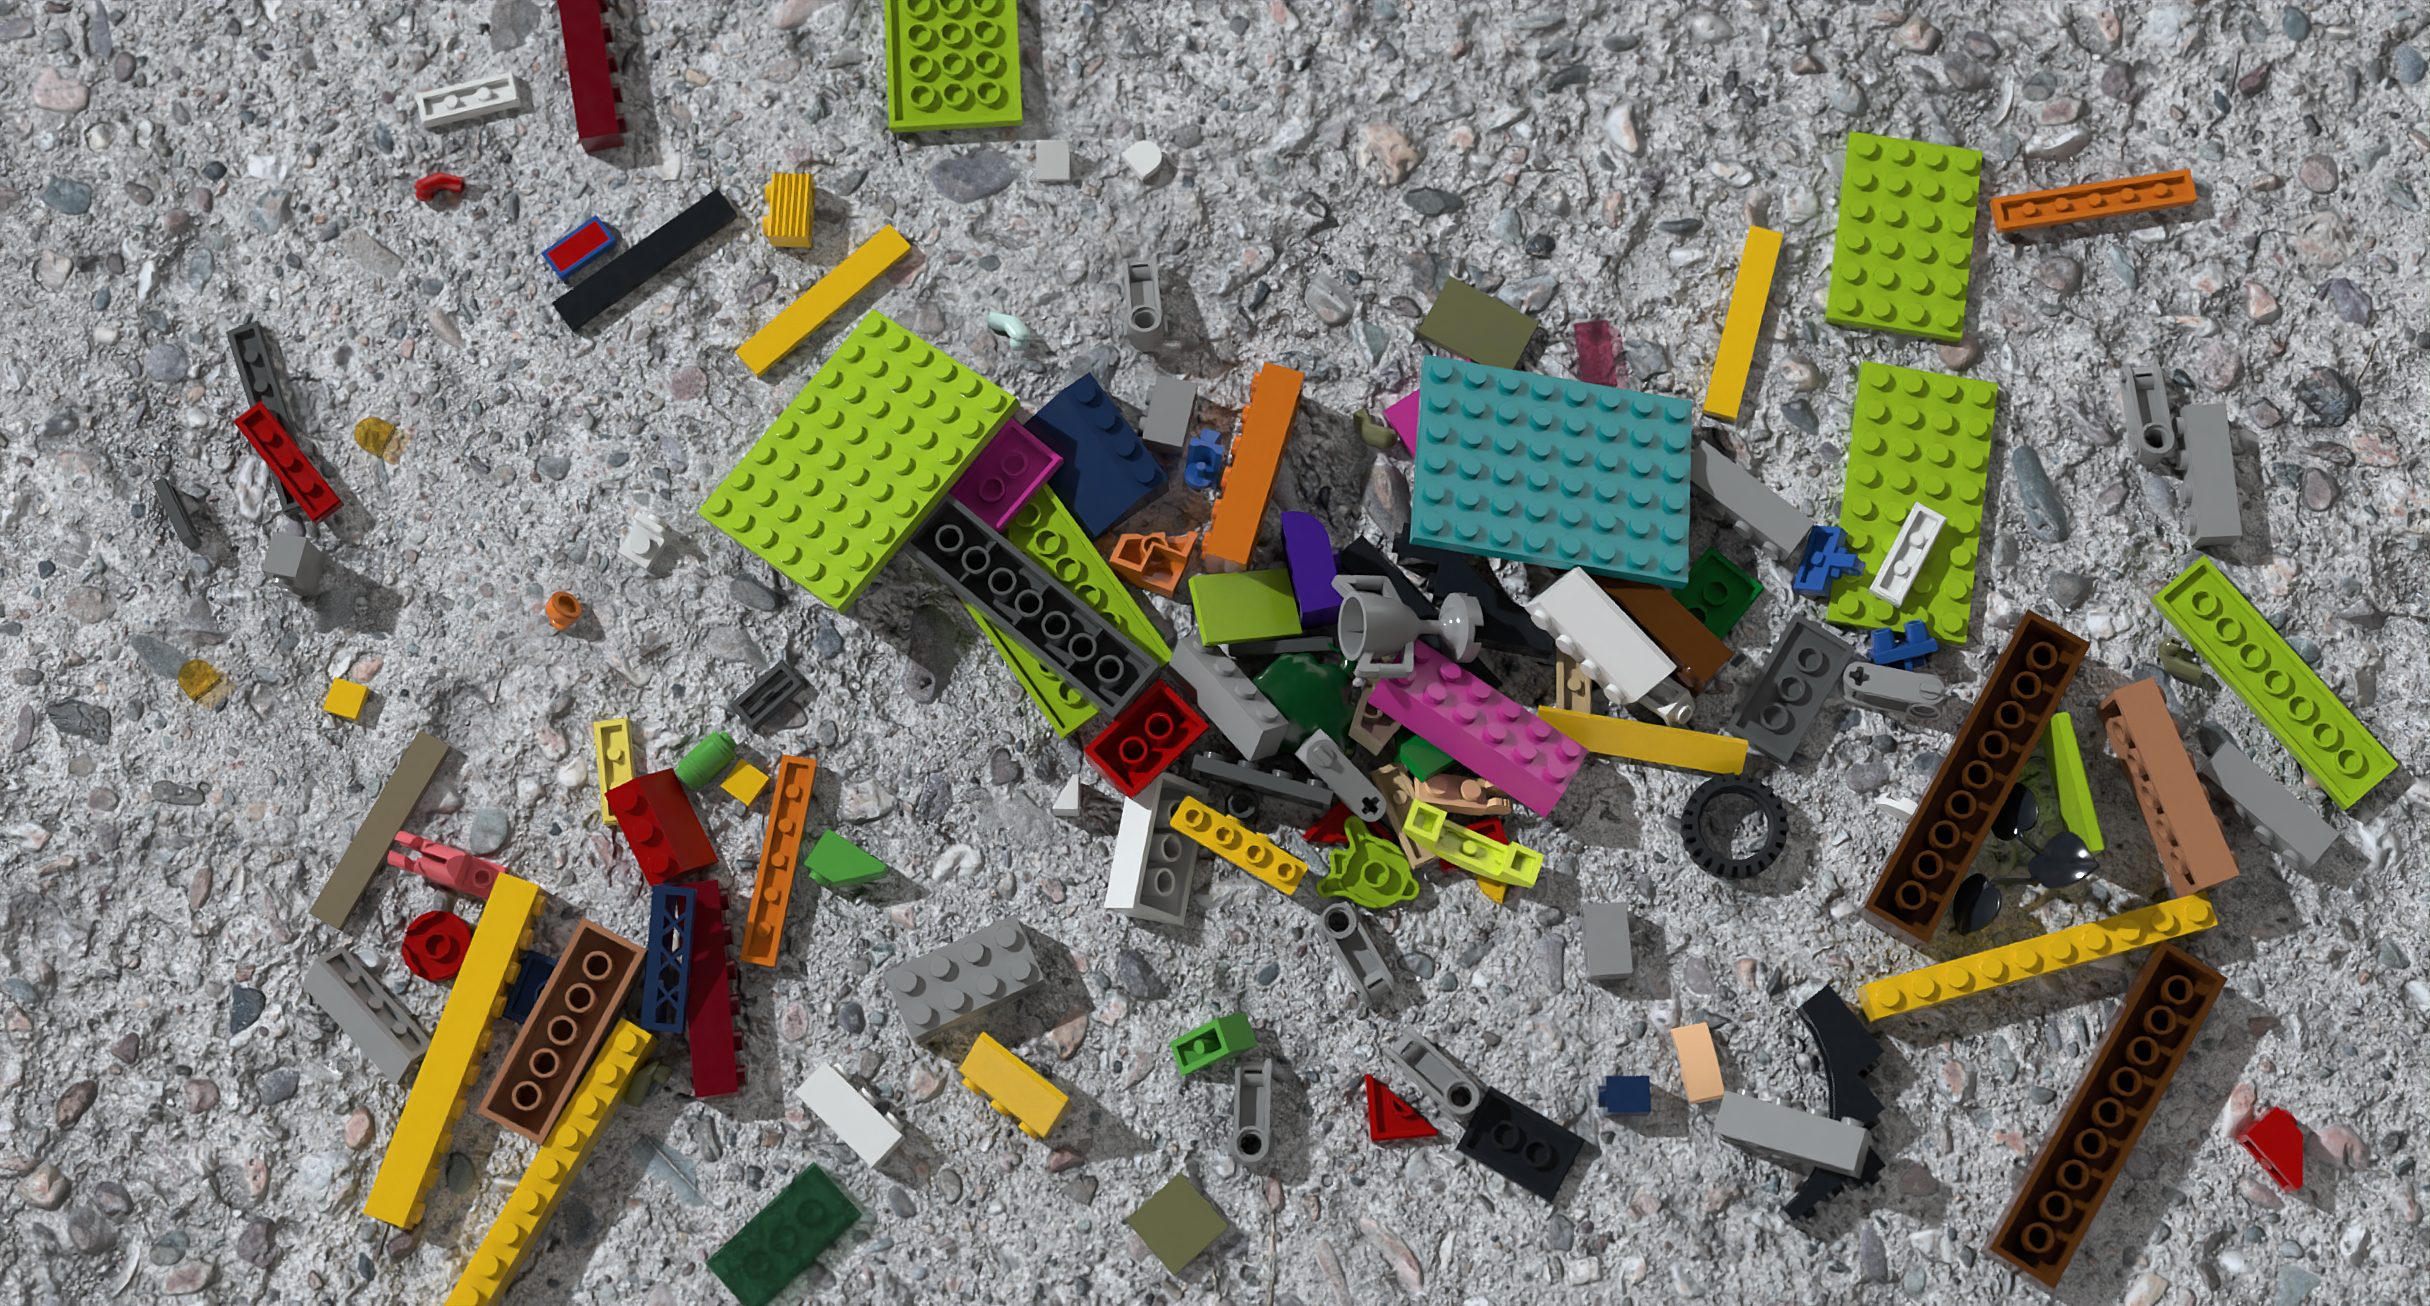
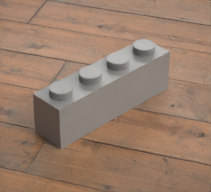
[2172,404,2242,547]
[1690,440,1815,563]
[1166,634,1290,762]
[2196,740,2340,871]
[1713,1088,1872,1178]

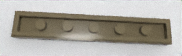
[309,730,452,931]

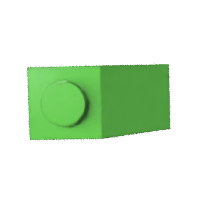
[804,828,890,889]
[1169,1012,1258,1076]

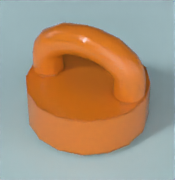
[545,591,582,631]

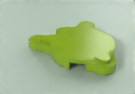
[1316,815,1420,909]

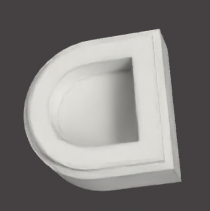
[1122,140,1162,182]

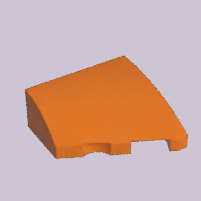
[1109,531,1198,599]

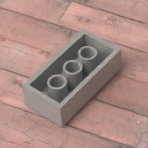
[883,914,1046,1044]

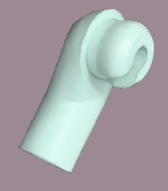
[987,311,1031,350]

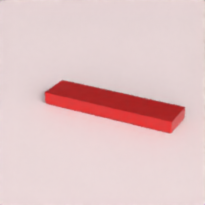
[233,401,344,526]

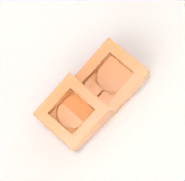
[1671,1022,1725,1105]

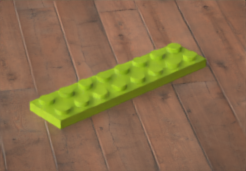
[2150,555,2399,811]

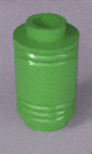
[674,730,738,791]

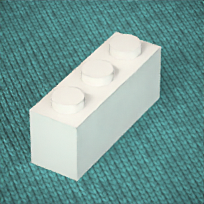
[794,1061,905,1171]

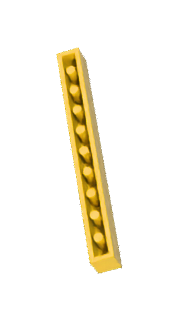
[362,872,547,1230]
[1856,891,2218,1025]
[443,1017,659,1306]

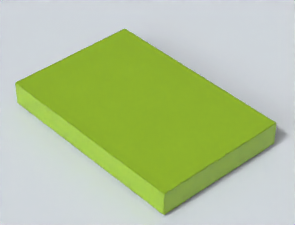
[1188,568,1302,646]

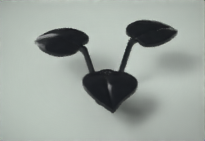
[1953,783,2100,937]

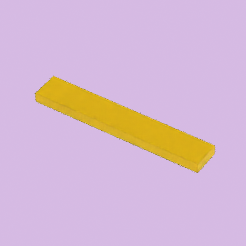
[735,223,912,379]
[1702,225,1783,422]
[1537,705,1748,775]

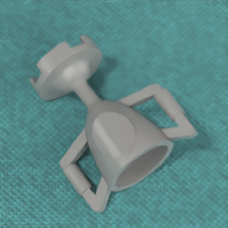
[1331,575,1483,678]

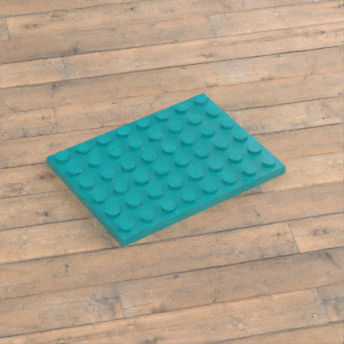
[1410,355,1692,589]

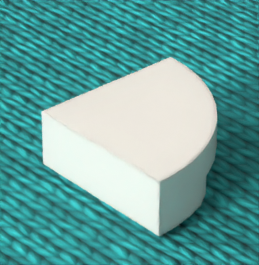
[1874,793,1918,822]

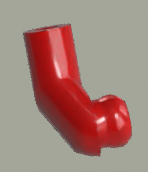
[414,172,465,202]

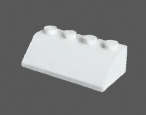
[1525,567,1677,706]
[1104,771,1209,926]

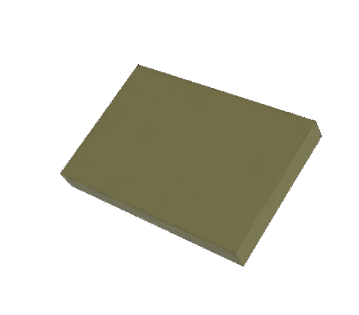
[1417,276,1539,370]

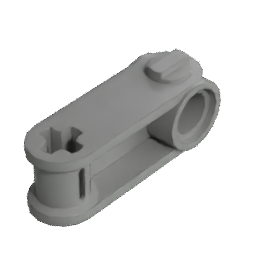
[1122,256,1169,352]
[2119,363,2177,465]
[1838,662,1946,720]
[1294,729,1387,822]
[1313,901,1398,1008]
[1383,1026,1485,1123]
[1227,1057,1275,1167]

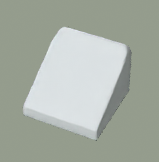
[1036,140,1071,181]
[1052,774,1082,816]

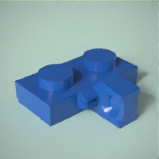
[1793,525,1866,596]

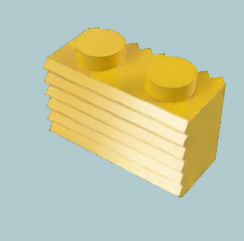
[762,172,816,248]

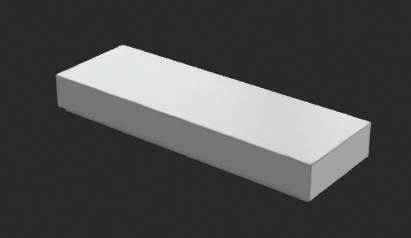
[415,71,522,129]
[1868,502,1947,609]

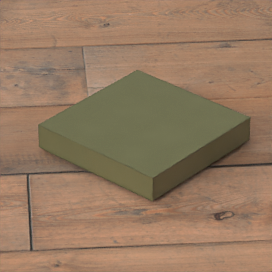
[1126,1172,1229,1277]

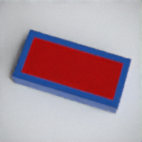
[541,215,617,282]

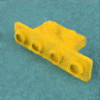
[1170,795,1308,896]

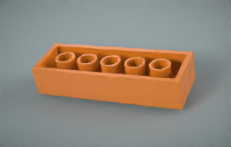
[1201,362,1305,574]

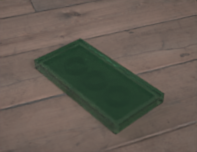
[705,1162,864,1306]

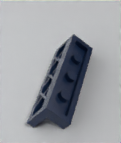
[640,882,698,1033]

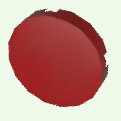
[401,911,473,982]

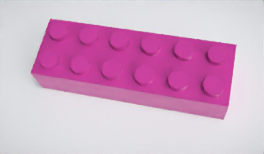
[1367,639,1589,818]

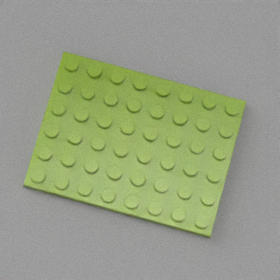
[697,309,1021,616]

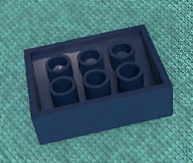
[1023,372,1170,543]

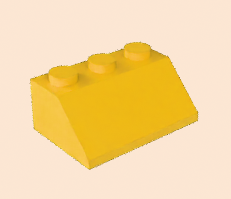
[959,1031,1073,1141]

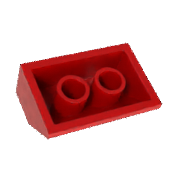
[1083,679,1210,800]
[604,768,719,889]

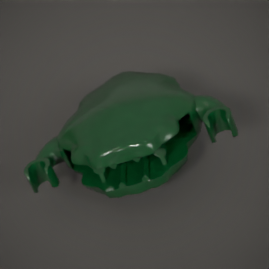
[1222,631,1358,770]

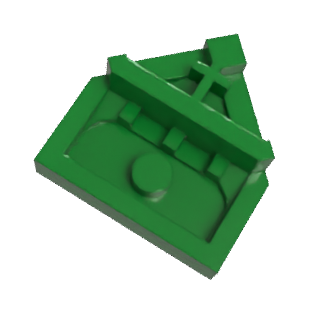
[1392,726,1459,783]

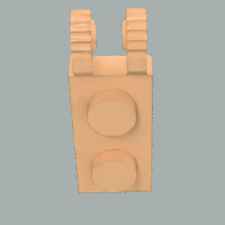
[1414,773,1513,816]

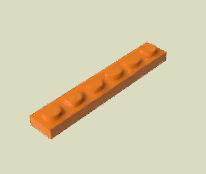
[1990,169,2198,234]
[739,754,818,969]

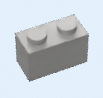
[1137,375,1198,458]
[262,531,326,598]
[1580,902,1638,981]

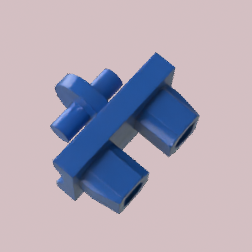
[1184,428,1225,490]
[1867,619,1938,672]

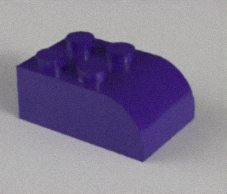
[1280,511,1344,630]

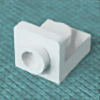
[617,512,671,572]
[1637,676,1696,728]

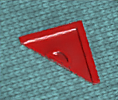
[1302,801,1394,844]
[1365,1074,1438,1142]

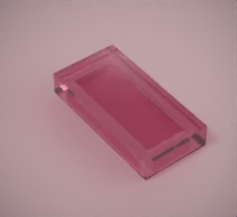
[1573,320,1618,388]

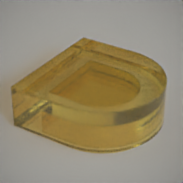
[354,417,397,458]
[178,659,223,703]

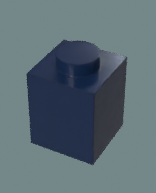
[1596,1076,1651,1117]

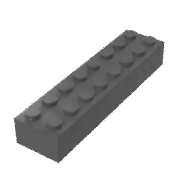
[902,492,1162,723]

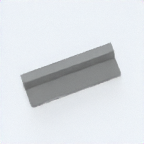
[302,946,431,1085]

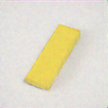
[593,717,636,826]

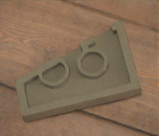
[1348,656,1403,756]

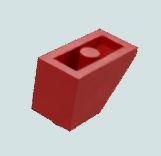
[2235,1106,2303,1193]

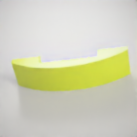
[1402,799,1545,888]

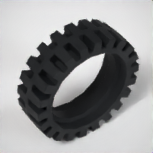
[1680,772,1789,880]

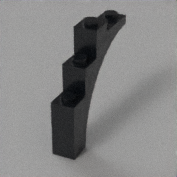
[1391,522,1554,660]
[1778,983,1886,1225]

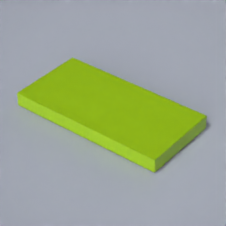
[2040,712,2105,857]

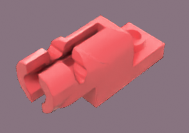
[388,831,509,900]

